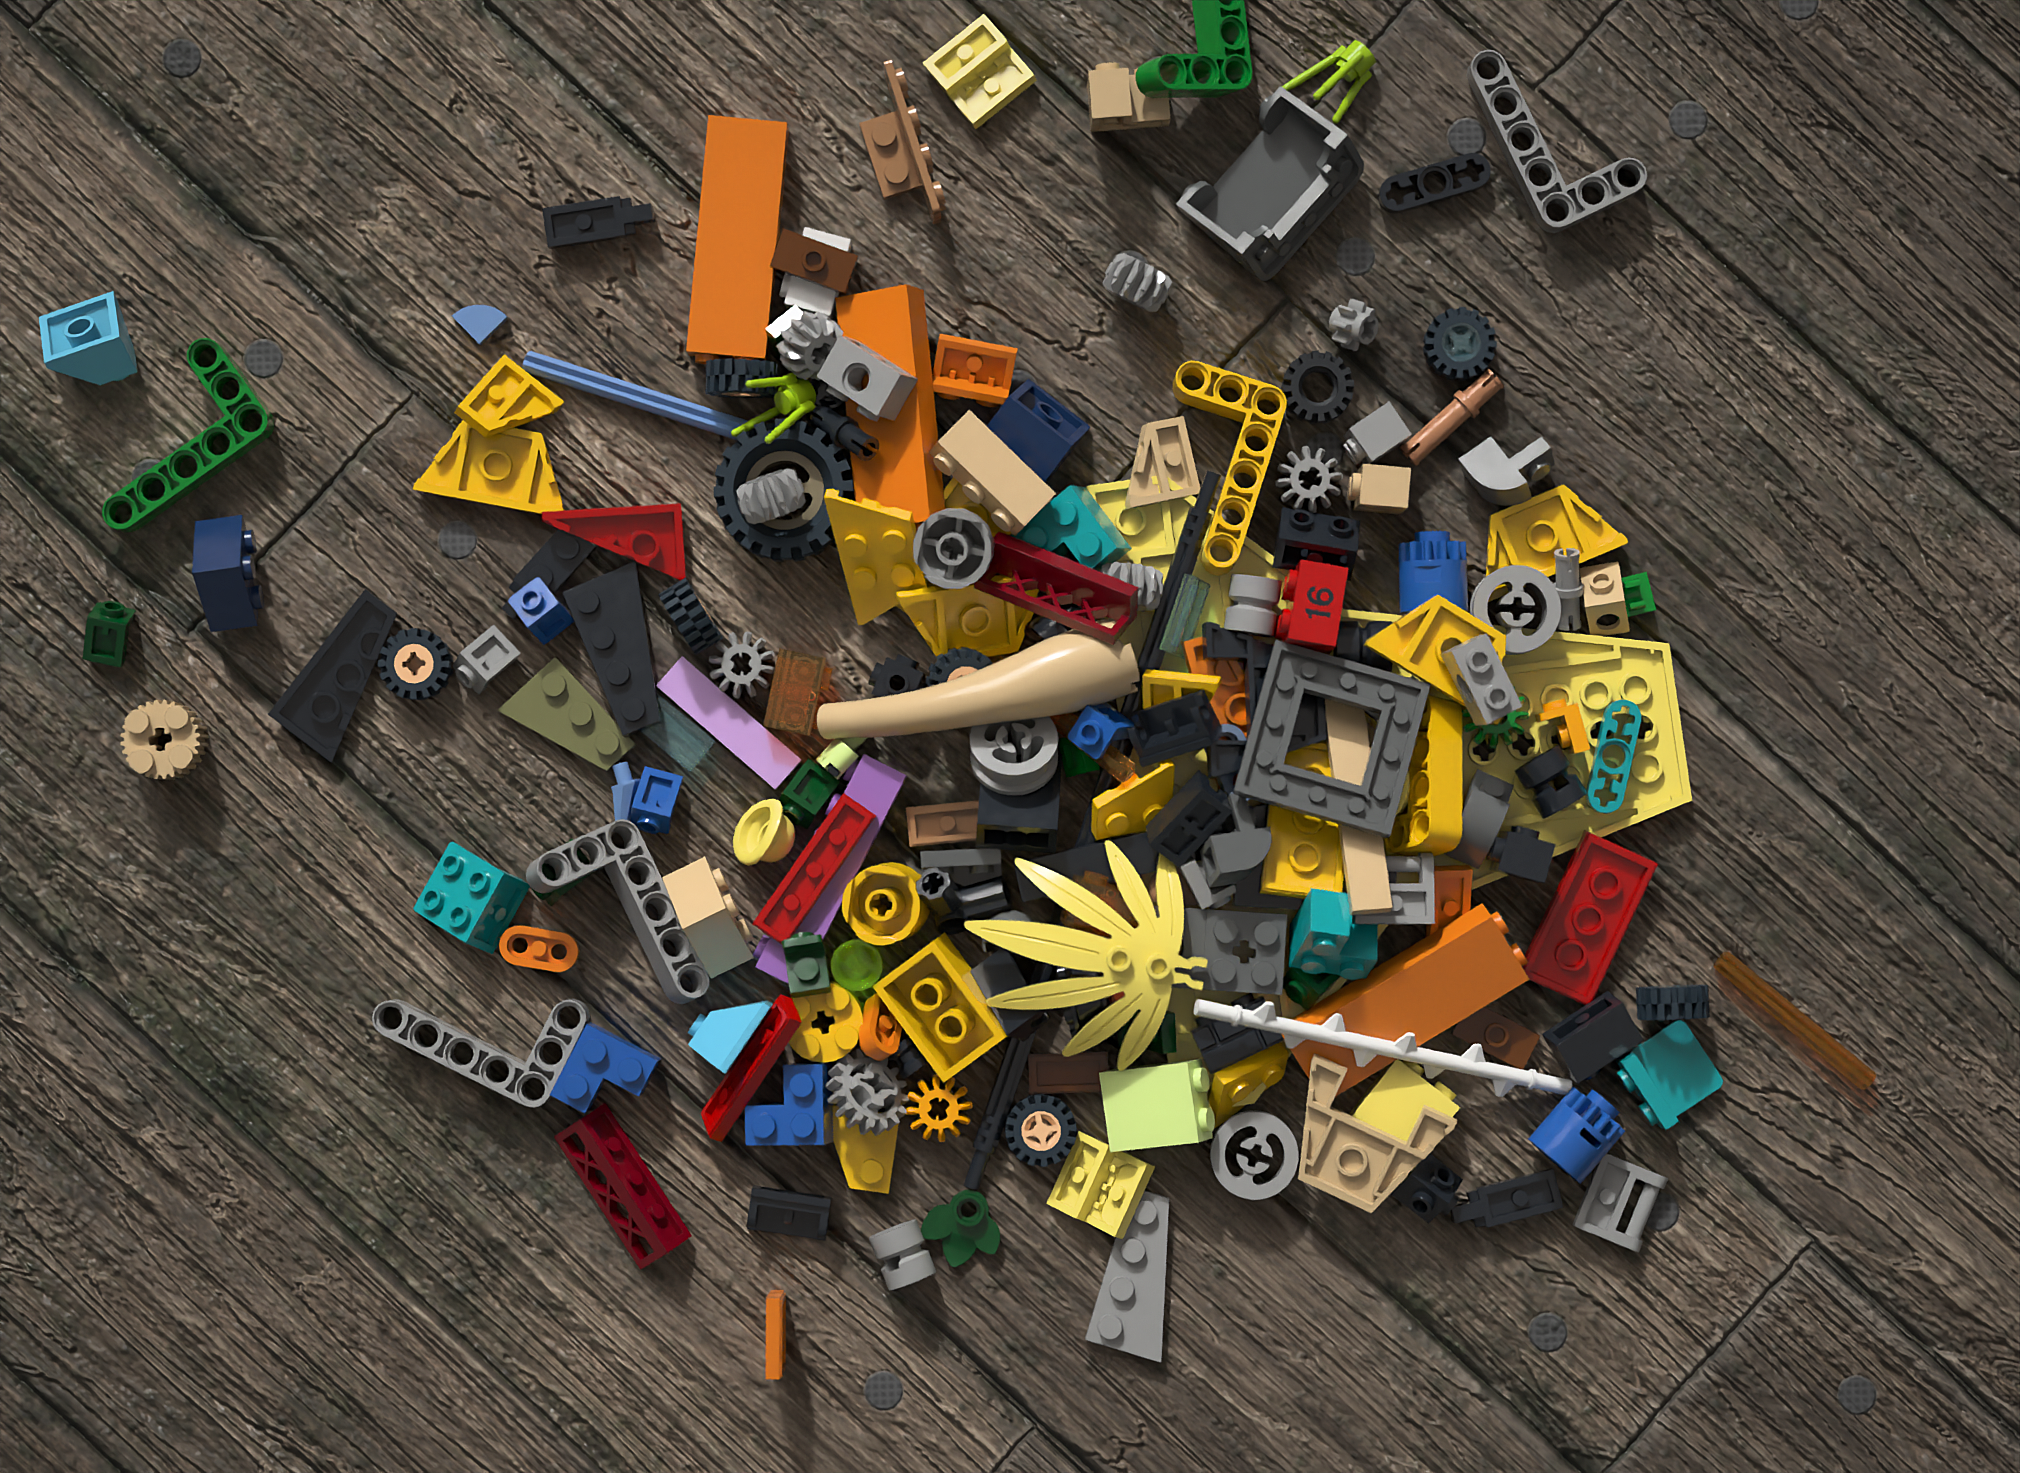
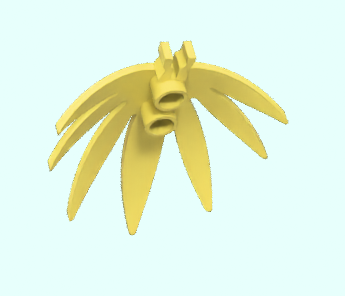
[964,840,1208,1071]

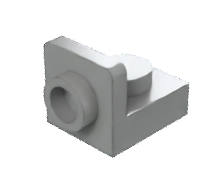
[453,625,521,694]
[1179,856,1237,909]

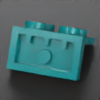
[414,842,530,954]

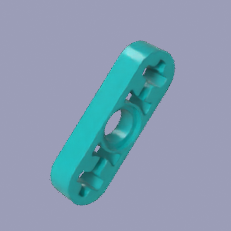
[1585,700,1641,813]

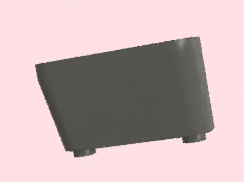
[1176,86,1364,281]

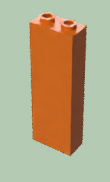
[686,115,789,364]
[835,284,945,530]
[1282,903,1529,1097]

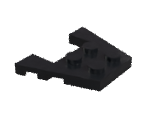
[1202,622,1327,779]

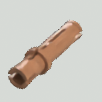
[1399,368,1504,466]

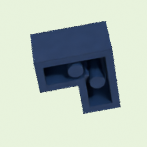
[192,515,264,632]

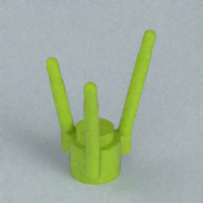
[1282,40,1376,124]
[731,373,816,444]

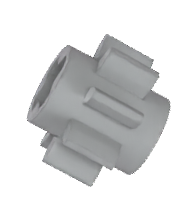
[1329,299,1378,351]

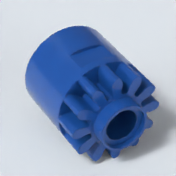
[1398,531,1468,614]
[1528,1087,1625,1184]

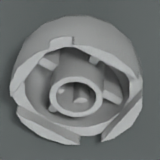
[913,508,994,589]

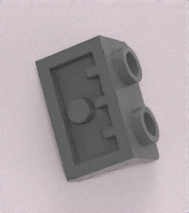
[920,849,1002,886]

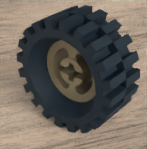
[713,419,855,562]

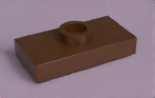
[770,228,859,295]
[1451,1007,1540,1070]

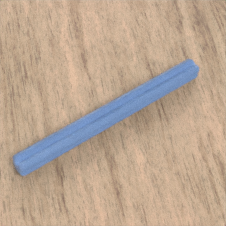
[522,351,749,440]

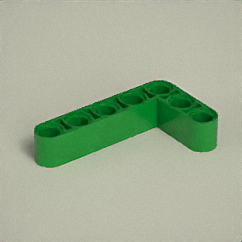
[1135,0,1252,98]
[102,338,274,533]

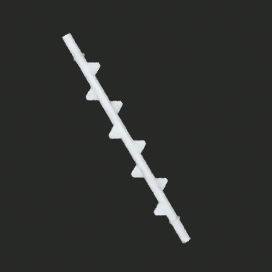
[1194,999,1572,1097]

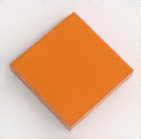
[766,1290,786,1379]

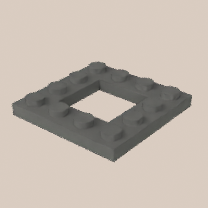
[1233,640,1430,838]

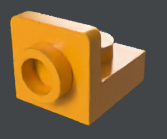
[1535,698,1590,754]

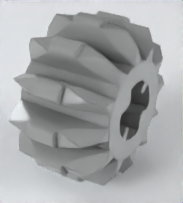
[1102,253,1172,312]
[776,311,844,380]
[1275,446,1343,513]
[736,468,806,524]
[1100,562,1164,612]
[709,631,776,699]

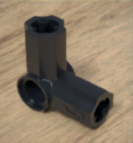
[916,867,1012,935]

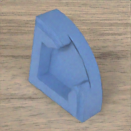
[452,305,509,345]

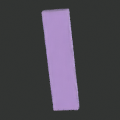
[656,656,802,790]

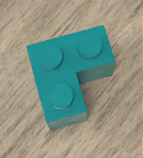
[1011,485,1132,571]
[1289,888,1378,980]

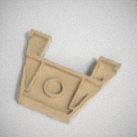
[1298,1053,1457,1213]

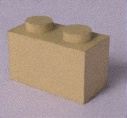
[1347,464,1411,514]

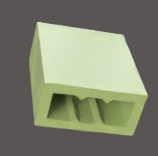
[1099,1059,1215,1152]

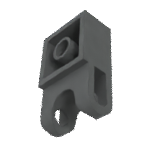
[1153,906,1287,995]

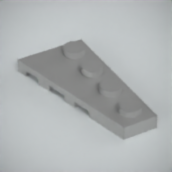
[1085,1190,1169,1363]

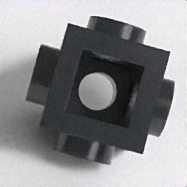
[868,654,928,698]
[1391,1154,1463,1224]

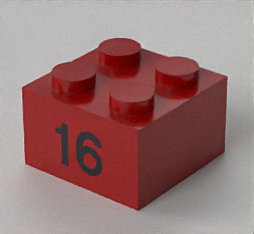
[1274,560,1348,655]

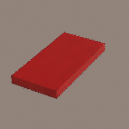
[1522,830,1658,1005]

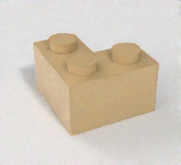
[1087,63,1170,132]
[662,857,754,978]

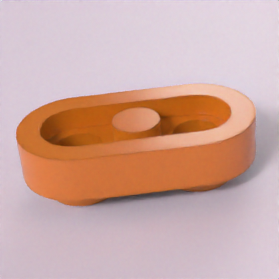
[499,925,580,972]
[859,993,902,1061]

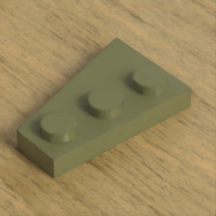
[497,657,637,771]

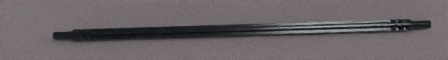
[964,470,1222,1190]

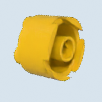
[842,862,929,945]
[789,981,863,1062]

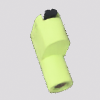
[816,738,867,780]

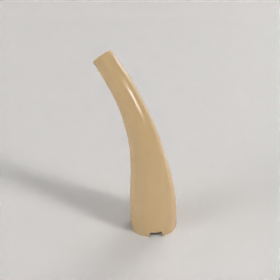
[817,617,1140,739]

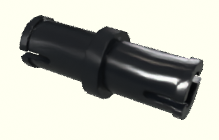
[810,404,879,461]

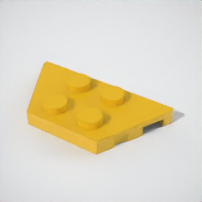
[413,420,565,515]
[1485,484,1628,602]
[824,489,929,625]
[896,574,1039,657]
[1364,595,1506,725]

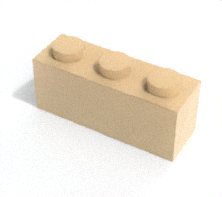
[929,410,1056,536]

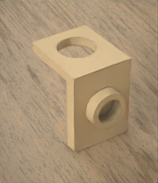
[1579,562,1630,636]

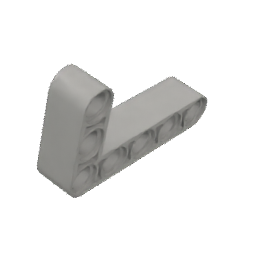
[1467,50,1647,233]
[526,819,710,1004]
[372,999,590,1107]

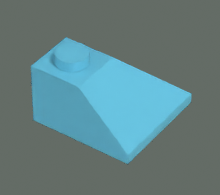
[39,291,138,385]
[687,1000,773,1074]

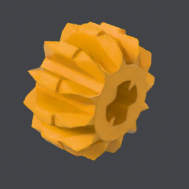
[906,1074,973,1142]

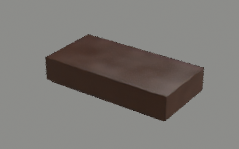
[1028,1051,1108,1094]

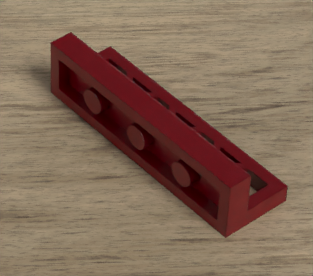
[974,531,1139,645]
[554,1103,692,1270]

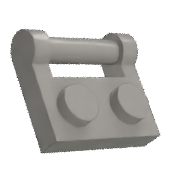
[1352,852,1435,925]
[1572,1154,1668,1252]

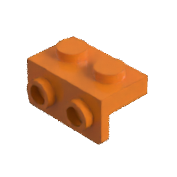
[932,334,1018,407]

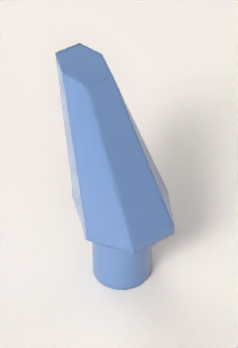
[611,762,640,821]

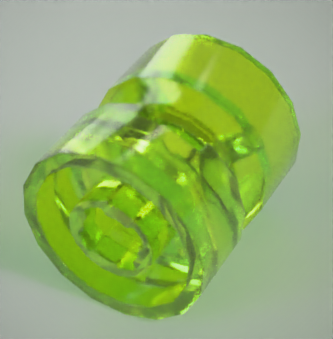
[831,939,884,991]

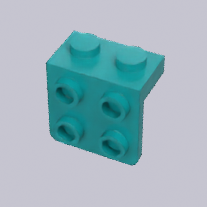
[1615,1020,1723,1130]

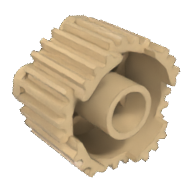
[120,700,209,780]

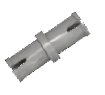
[1554,548,1584,631]

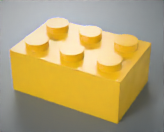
[872,933,1007,1083]

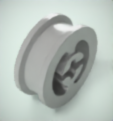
[1469,565,1561,655]
[970,716,1058,795]
[1210,1110,1299,1200]

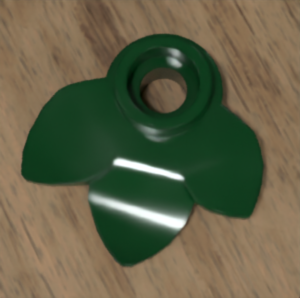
[921,1189,1000,1267]

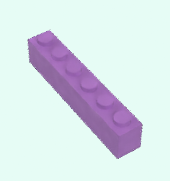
[753,754,907,984]

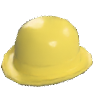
[733,799,795,866]

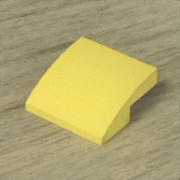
[923,14,1037,130]
[1046,1131,1155,1239]

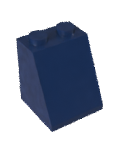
[987,379,1091,484]

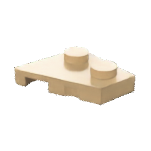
[1125,416,1200,510]

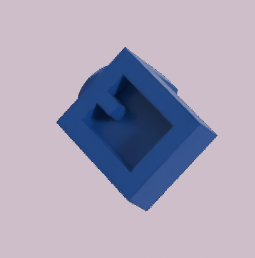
[508,577,575,645]
[1068,702,1134,759]
[631,766,683,834]

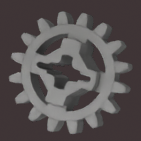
[825,1049,909,1136]

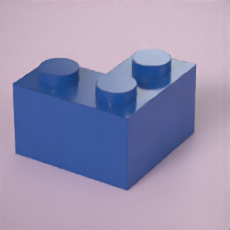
[550,1022,661,1113]
[745,1062,834,1146]

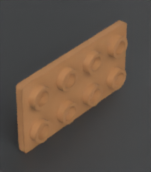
[859,60,946,225]

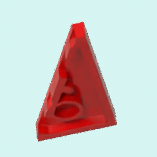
[541,503,686,580]

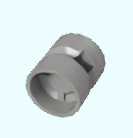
[1224,574,1282,637]
[869,1219,936,1290]

